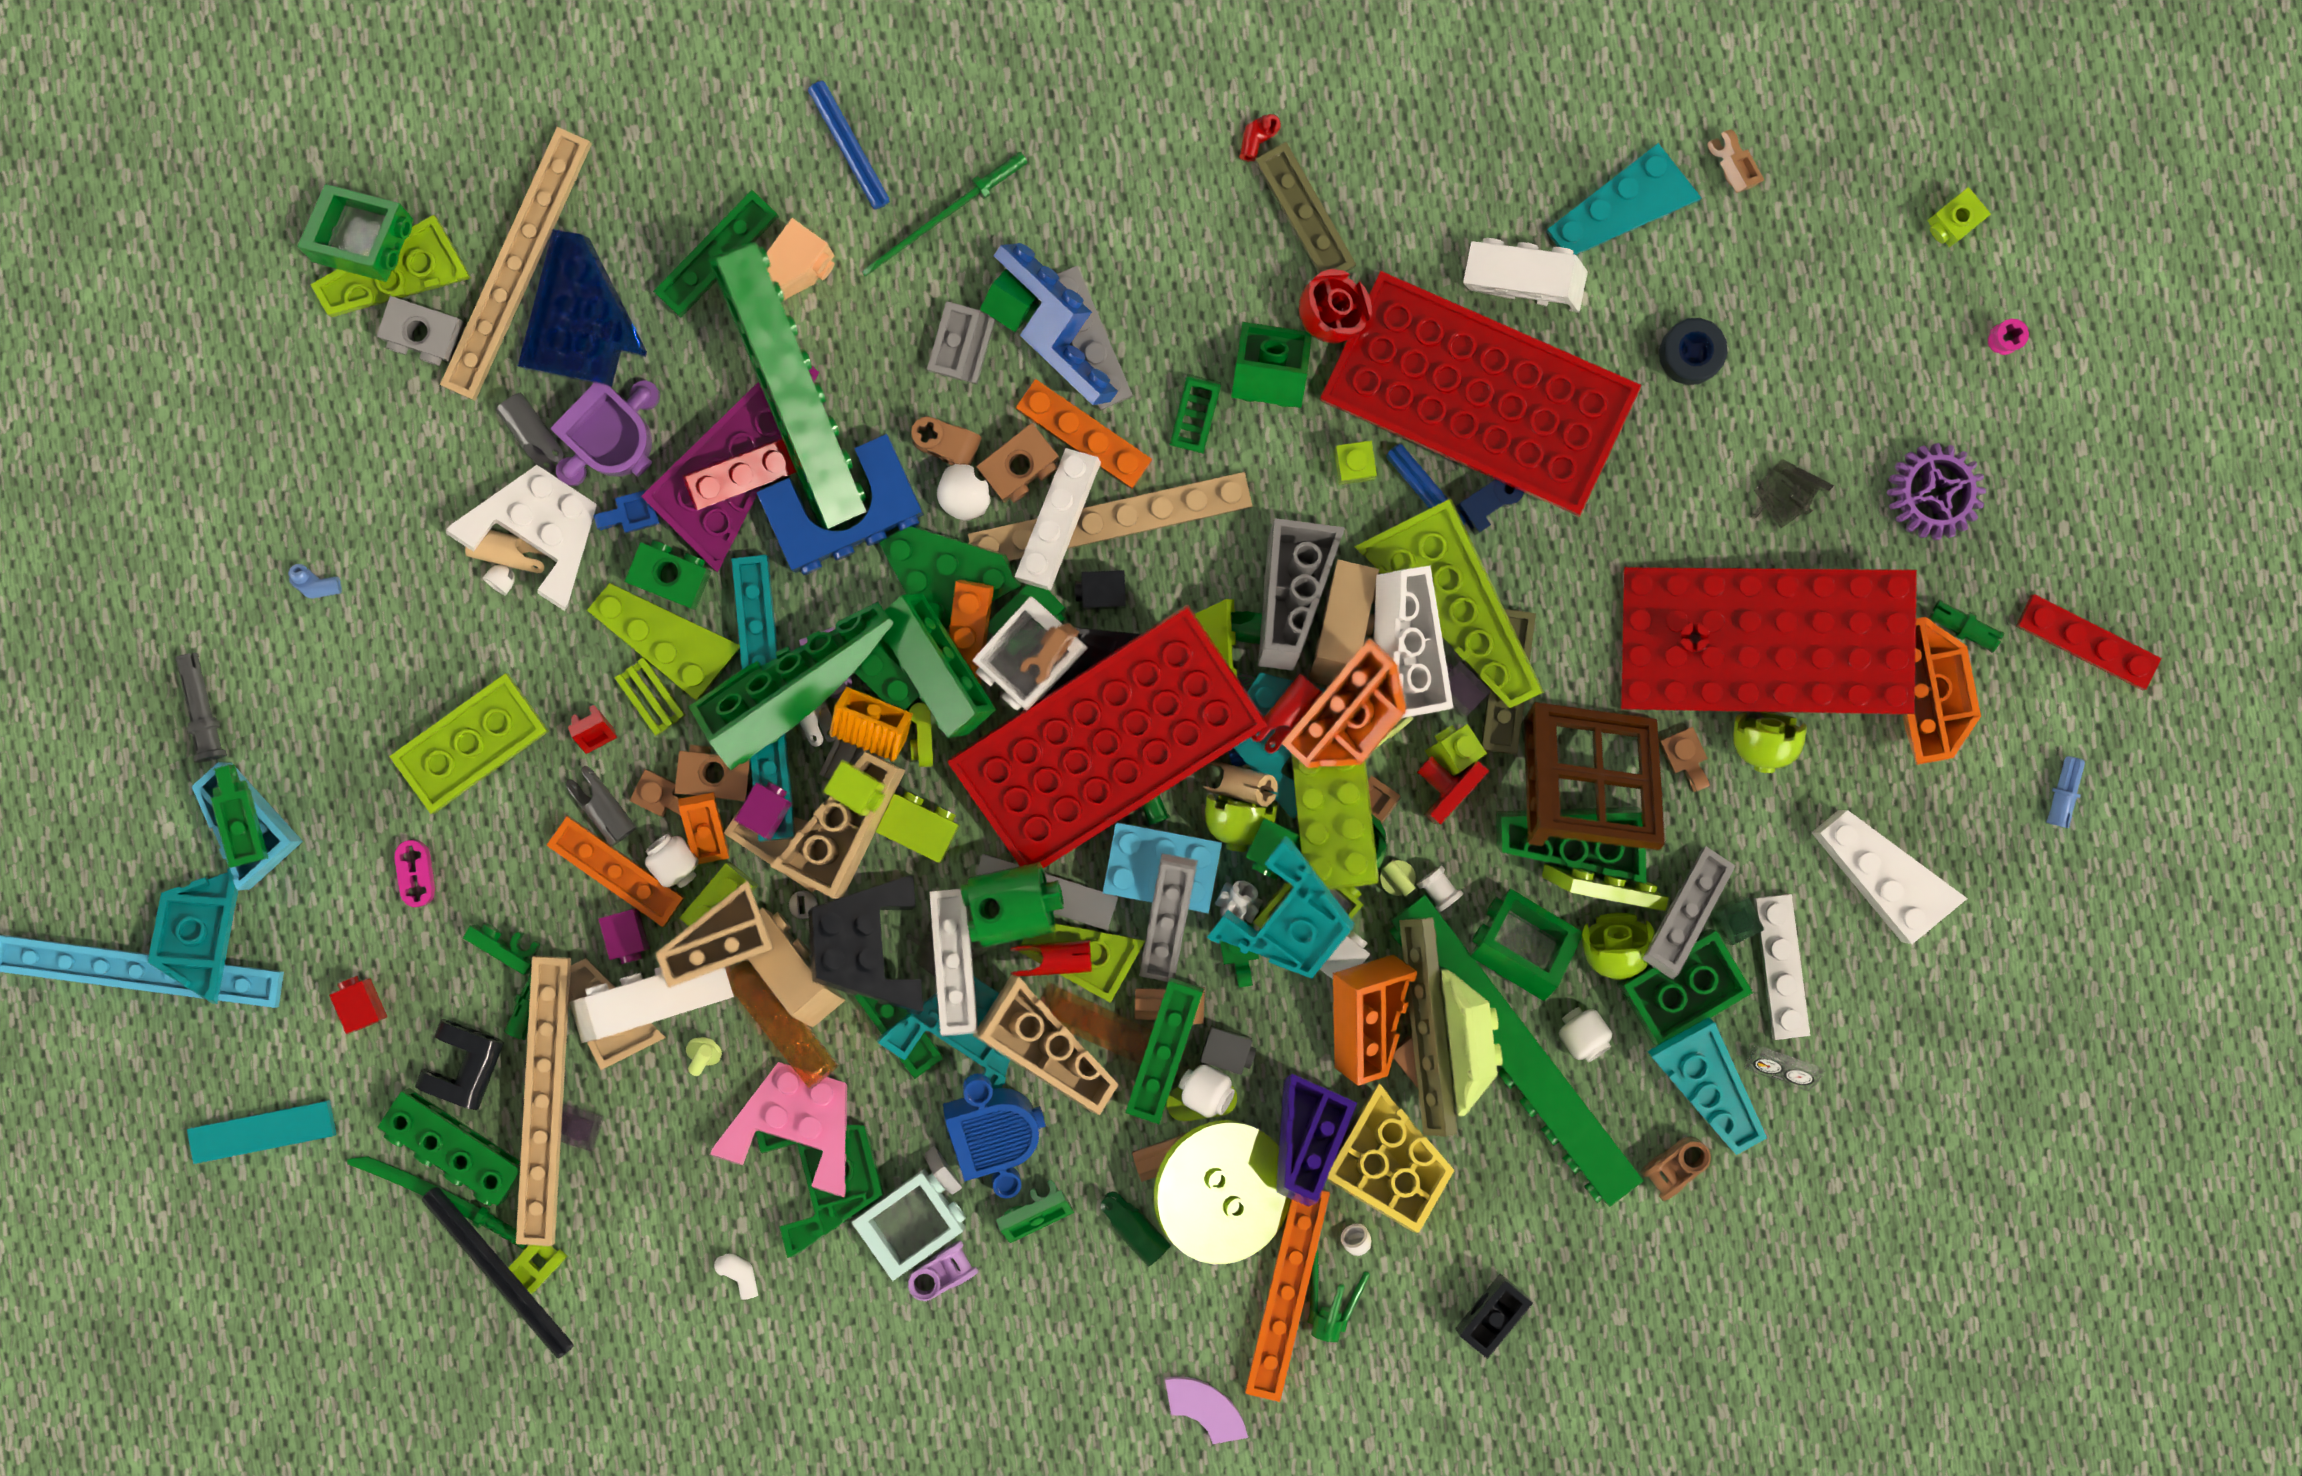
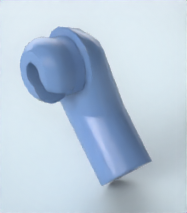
[288,564,342,598]

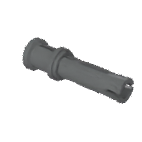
[175,653,227,763]

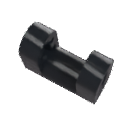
[415,1019,504,1110]

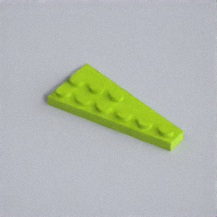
[1354,499,1544,708]

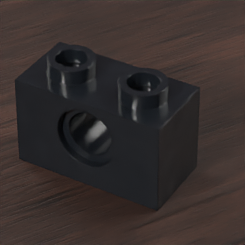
[1455,1273,1533,1359]

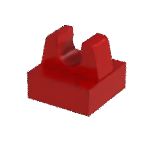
[568,705,617,754]

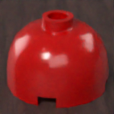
[1299,269,1372,343]

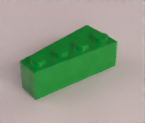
[1496,807,1646,883]

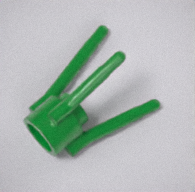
[1307,1250,1370,1343]

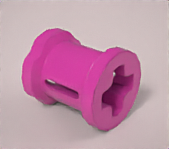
[1987,318,2029,355]

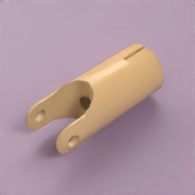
[465,529,546,573]
[1203,762,1278,806]

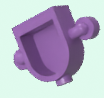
[550,377,660,486]

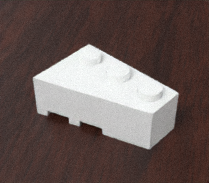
[1463,238,1588,312]

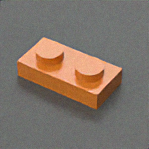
[678,792,729,864]

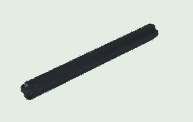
[422,1187,573,1359]

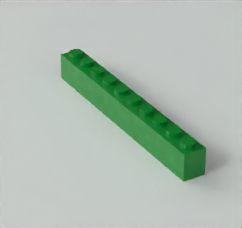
[1388,894,1644,1207]

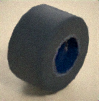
[1659,318,1728,385]

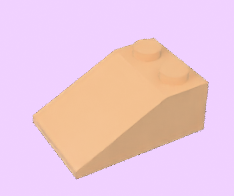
[767,218,835,299]

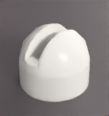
[483,564,515,595]
[789,890,818,919]
[1341,1224,1372,1256]

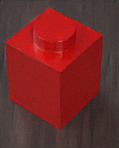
[329,976,388,1034]

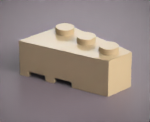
[1308,559,1379,686]
[748,908,845,1028]

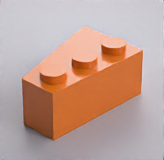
[1333,955,1417,1086]

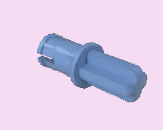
[2046,756,2085,828]

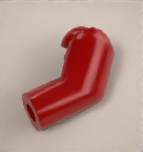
[1239,114,1281,162]

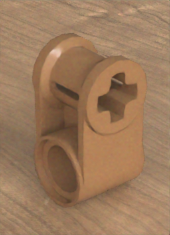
[911,416,982,466]
[1640,1137,1711,1201]

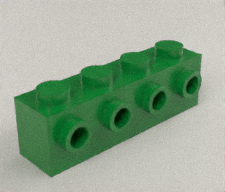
[882,593,996,738]
[377,1088,521,1206]

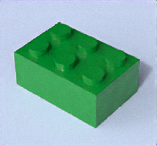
[1617,929,1753,1046]

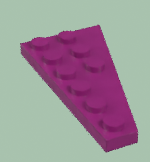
[641,366,819,573]

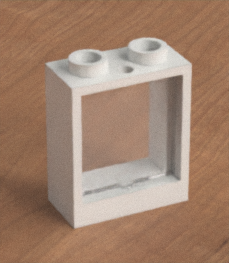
[972,596,1088,711]

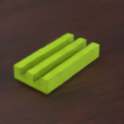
[615,657,686,736]

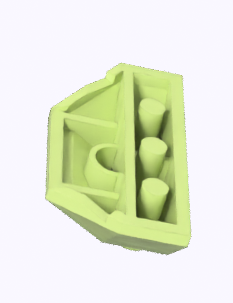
[1440,968,1502,1116]

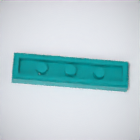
[187,1100,337,1164]

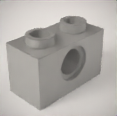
[377,296,466,366]

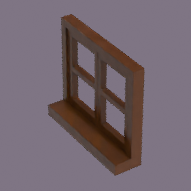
[1524,702,1665,850]

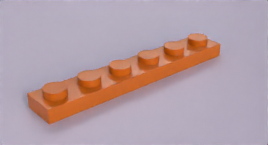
[1245,1189,1330,1402]

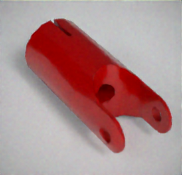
[1251,674,1323,753]
[1010,940,1092,977]

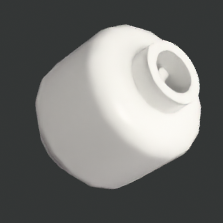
[645,834,698,888]
[1559,1007,1613,1062]
[1179,1064,1235,1118]

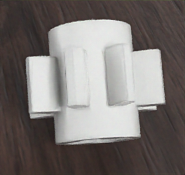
[1215,881,1263,923]

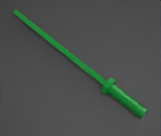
[862,152,1028,277]
[347,1156,527,1250]

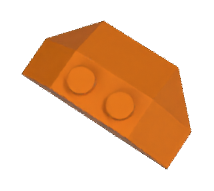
[1902,617,1981,765]
[1282,639,1407,768]

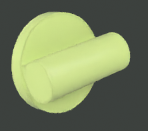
[1380,860,1416,897]
[686,1037,722,1076]

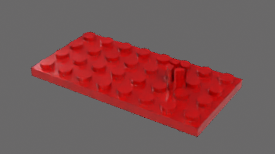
[1320,271,1642,517]
[1621,567,1917,715]
[947,604,1267,868]

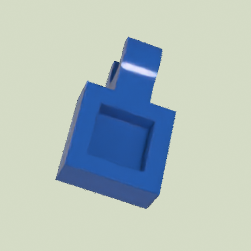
[593,489,660,534]

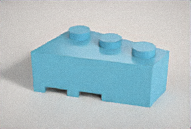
[191,762,303,890]

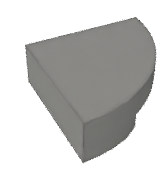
[924,1146,962,1195]

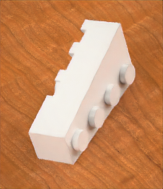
[1374,566,1454,718]
[1811,810,1967,944]

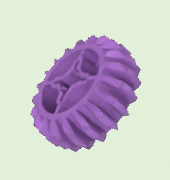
[1887,443,1986,540]

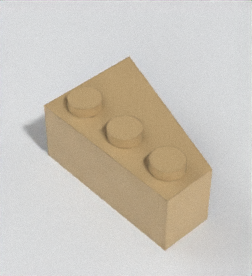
[656,881,773,988]

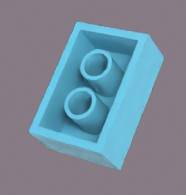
[1103,822,1222,913]

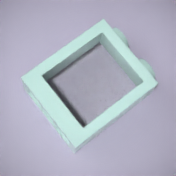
[851,1168,966,1281]

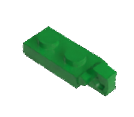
[211,764,268,868]

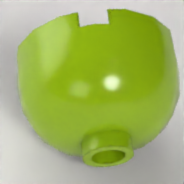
[1733,712,1807,773]
[1205,794,1277,852]
[1582,913,1655,980]

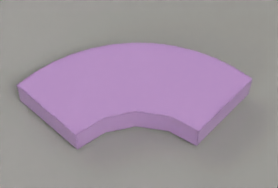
[1165,1377,1248,1444]

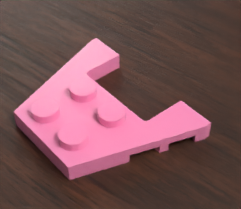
[710,1062,847,1197]

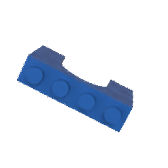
[756,434,924,575]

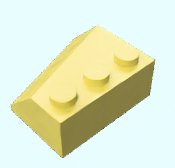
[1327,1083,1454,1233]

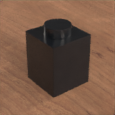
[1075,570,1126,610]

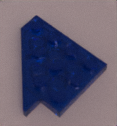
[518,229,647,387]

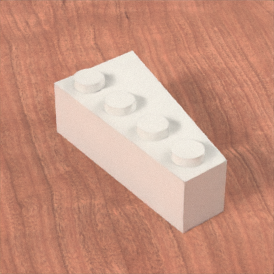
[569,967,734,1043]

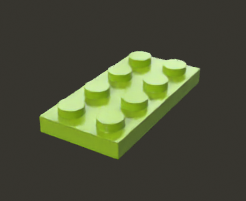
[389,673,549,814]
[1291,753,1379,890]

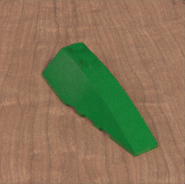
[688,602,893,771]

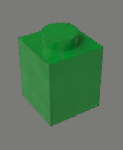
[980,269,1039,332]

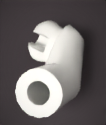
[714,1254,758,1300]

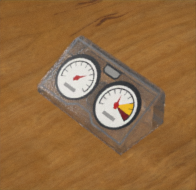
[1744,1043,1826,1091]

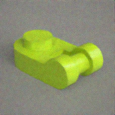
[909,703,933,767]
[508,1245,568,1294]

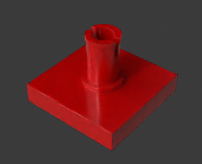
[1416,756,1489,825]

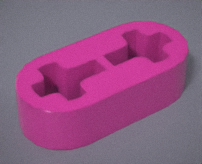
[394,840,435,907]

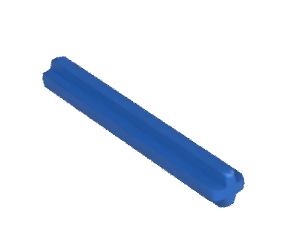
[808,80,890,210]

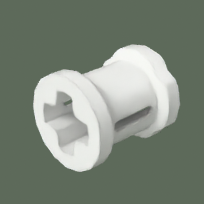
[1416,865,1464,912]

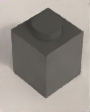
[1200,1025,1256,1075]

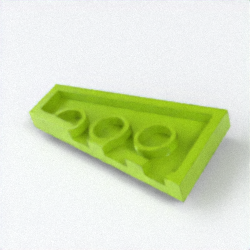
[310,215,472,318]
[587,583,740,701]

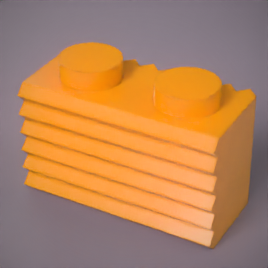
[829,687,913,761]

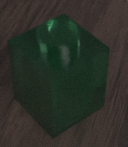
[1710,896,1765,946]

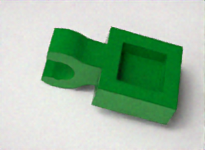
[1220,924,1259,988]

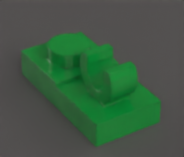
[463,923,540,975]
[996,1180,1074,1243]

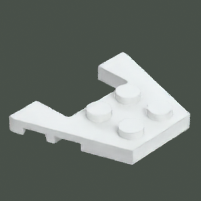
[446,465,597,611]

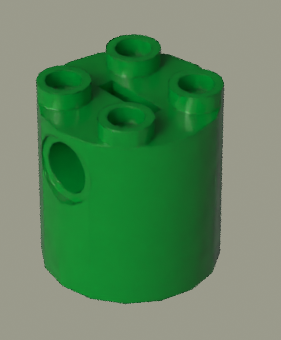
[961,862,1064,948]

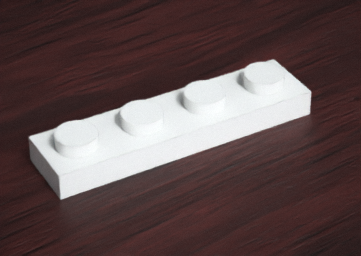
[1015,448,1101,591]
[929,889,978,1036]
[1754,894,1810,1040]

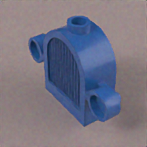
[943,1074,1046,1198]

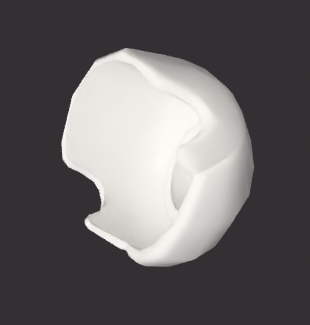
[937,464,991,521]

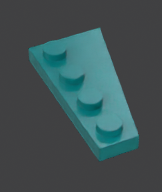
[1546,143,1702,255]
[1646,1017,1767,1155]

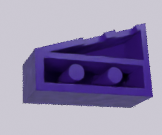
[1276,1074,1357,1207]

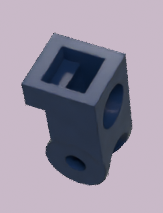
[1456,479,1524,536]

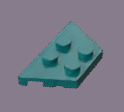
[148,868,238,1004]

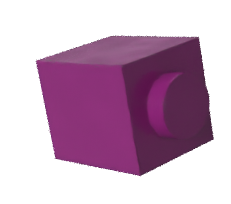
[735,782,792,841]
[598,909,650,964]

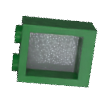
[297,184,414,282]
[1470,888,1582,1001]

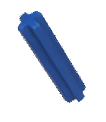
[1386,444,1466,524]

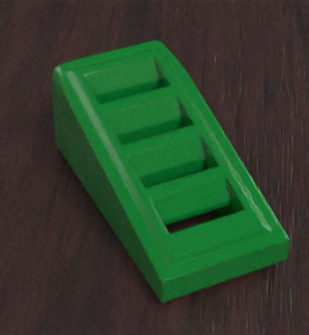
[1169,374,1221,454]

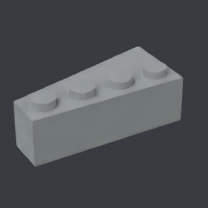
[1258,518,1345,670]

